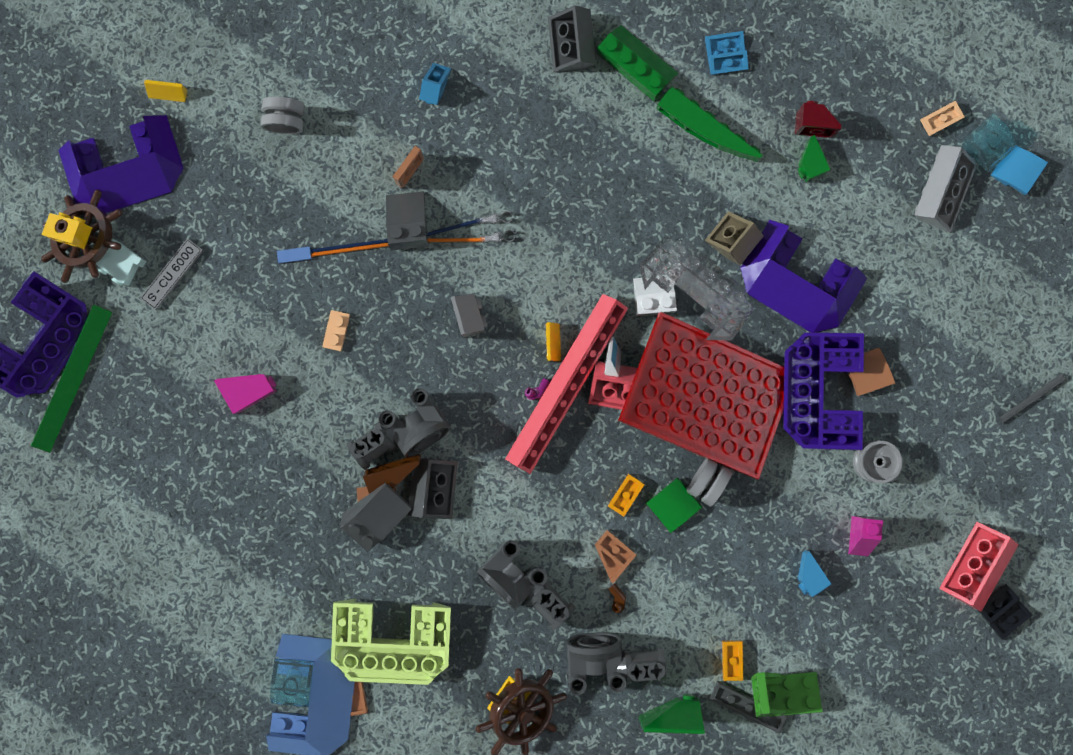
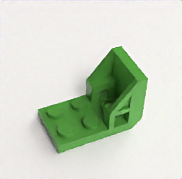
[751,672,822,717]

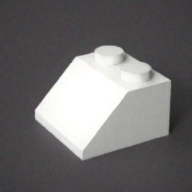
[633,275,677,316]

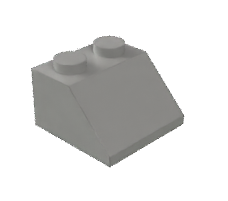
[451,293,488,338]

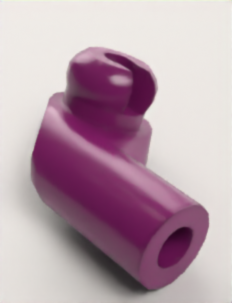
[525,378,550,400]

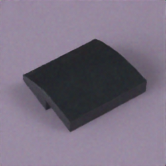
[977,584,1032,640]

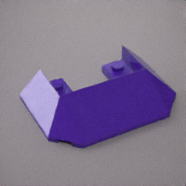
[58,115,184,214]
[740,220,867,333]
[0,271,88,398]
[783,333,864,450]

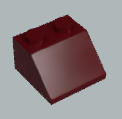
[795,101,841,138]

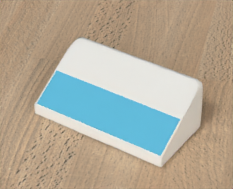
[604,336,621,377]

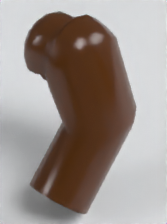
[608,583,626,613]

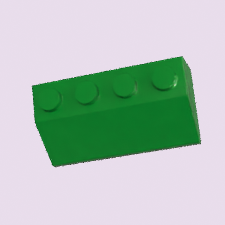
[597,25,678,101]

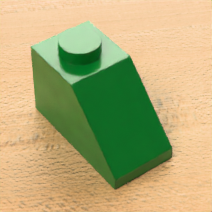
[798,135,830,182]

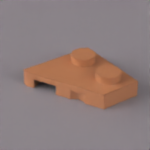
[595,530,637,583]

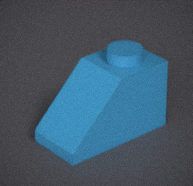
[419,63,451,105]
[798,550,831,597]

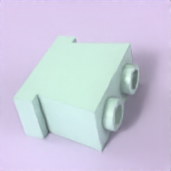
[96,238,147,286]

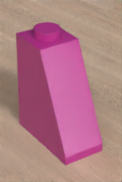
[214,374,277,414]
[848,516,883,556]

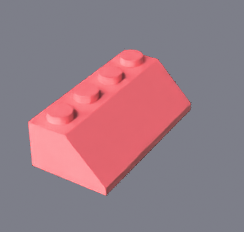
[588,361,638,410]
[939,522,1019,612]

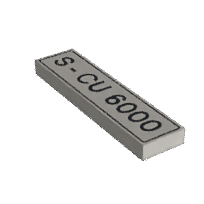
[140,238,204,310]

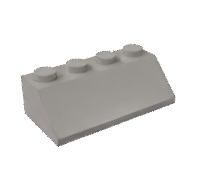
[914,145,978,233]

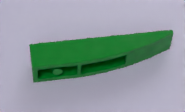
[656,86,762,162]

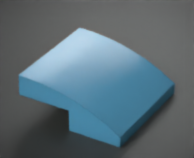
[705,31,749,75]
[991,144,1048,195]

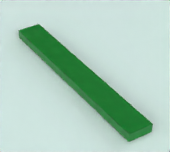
[31,304,112,453]

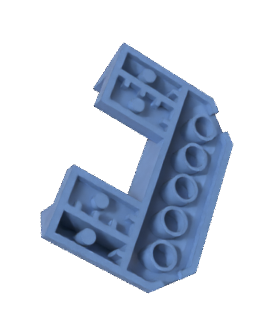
[266,634,355,755]

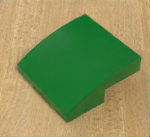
[646,477,702,533]

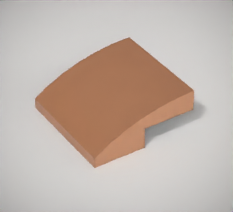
[847,348,895,396]

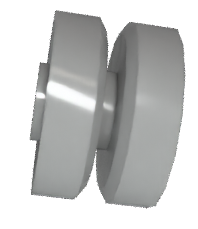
[260,97,305,134]
[853,441,902,483]
[687,459,732,507]

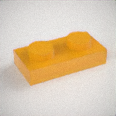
[608,474,645,517]
[722,640,743,681]

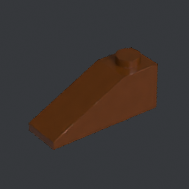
[363,454,421,494]

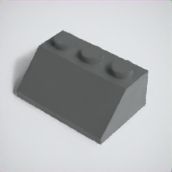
[548,5,596,72]
[408,458,458,519]

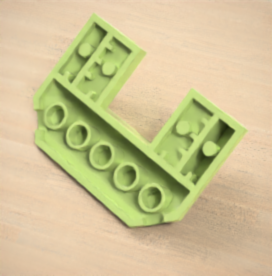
[331,599,451,685]

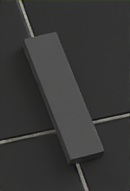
[709,681,788,734]

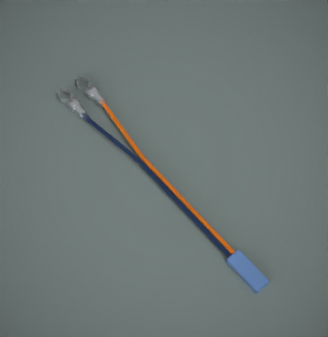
[277,211,517,264]

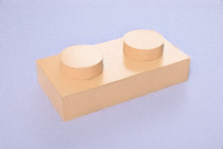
[920,101,964,136]
[322,310,350,352]

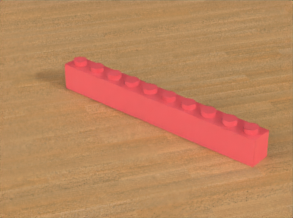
[505,294,628,474]

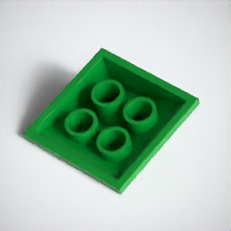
[639,694,705,734]

